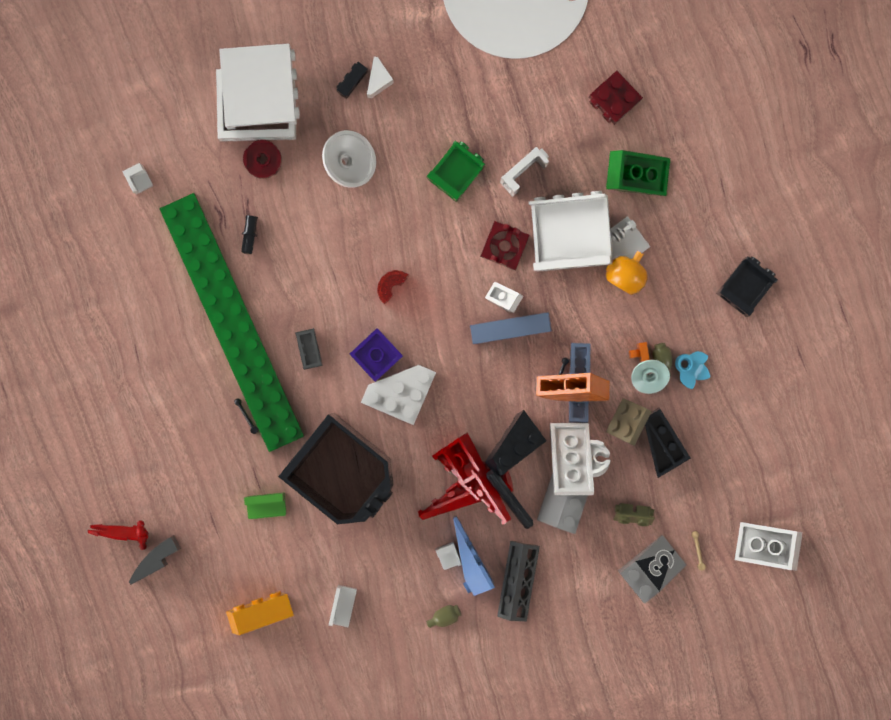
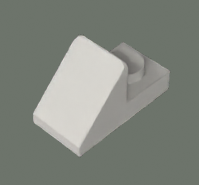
[485,282,523,313]

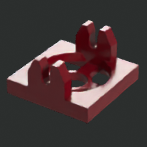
[480,221,530,271]

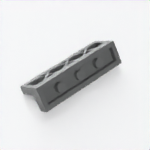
[497,541,540,622]

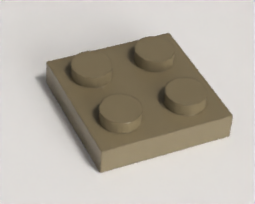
[606,398,652,446]

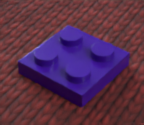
[349,328,403,382]

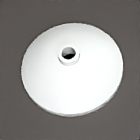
[322,130,376,188]

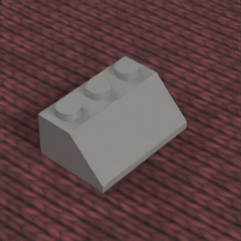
[537,473,588,534]

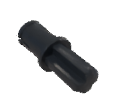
[241,215,258,254]

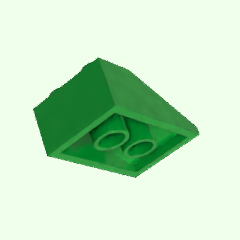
[606,150,671,196]

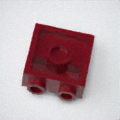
[588,70,643,125]

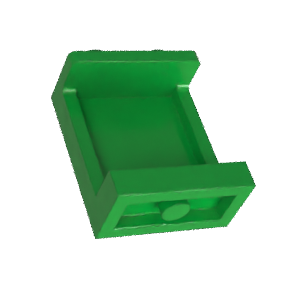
[426,141,485,202]

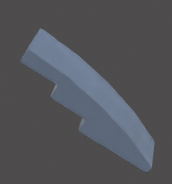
[470,312,552,344]
[569,343,590,423]

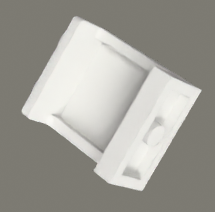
[500,147,549,197]

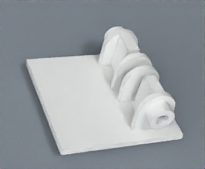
[610,216,650,259]

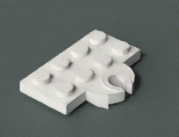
[550,423,611,495]

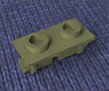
[613,503,655,526]

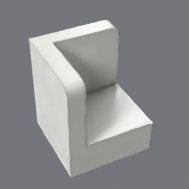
[122,163,153,194]
[435,542,462,570]

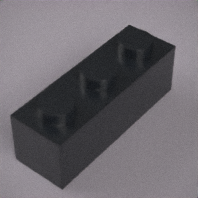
[336,62,368,99]

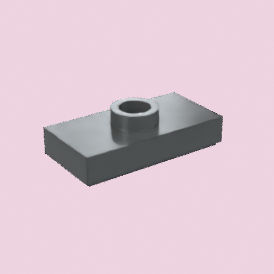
[295,328,323,370]

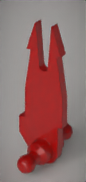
[88,520,149,550]

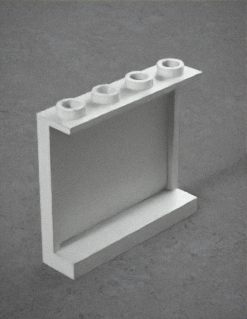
[219,44,300,129]
[529,191,613,272]

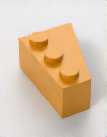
[226,591,294,635]

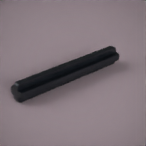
[486,469,534,529]

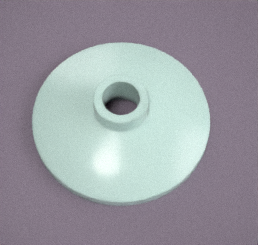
[631,360,670,394]

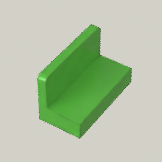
[244,492,287,519]

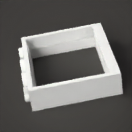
[216,69,296,141]

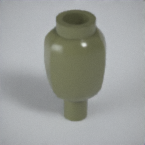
[652,343,673,377]
[426,605,462,628]

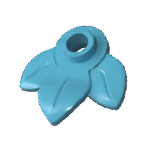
[675,351,710,389]

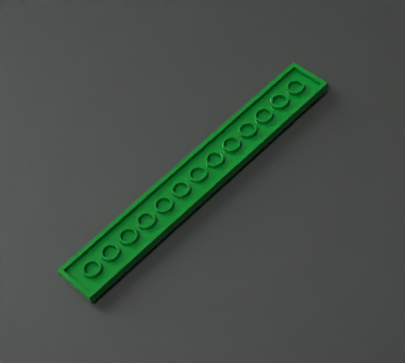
[159,193,304,452]

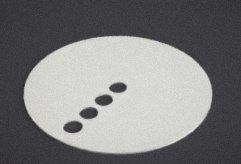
[443,0,588,59]

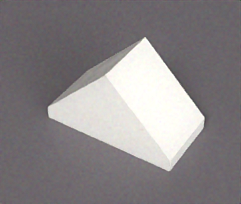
[367,57,394,98]

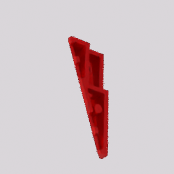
[432,432,511,525]
[418,461,514,520]

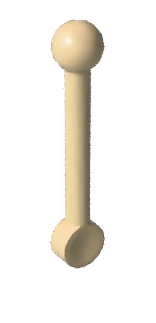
[692,531,706,571]

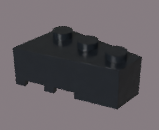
[645,408,691,478]
[485,410,546,476]

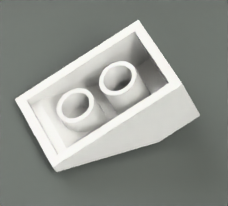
[735,522,803,571]

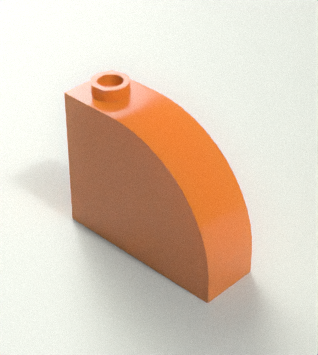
[536,373,610,402]

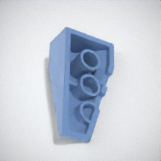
[453,515,495,596]

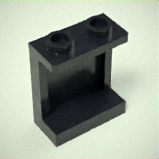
[716,256,778,317]

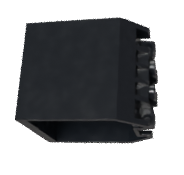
[278,413,393,525]

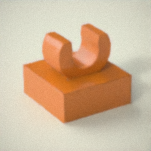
[629,342,650,362]

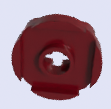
[243,140,282,179]

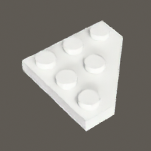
[361,365,436,425]

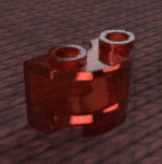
[377,270,409,305]

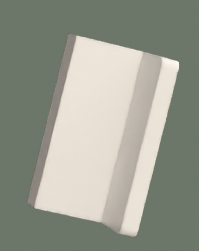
[329,585,357,627]

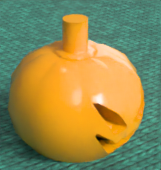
[606,251,648,295]

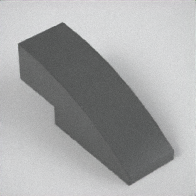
[129,535,181,585]

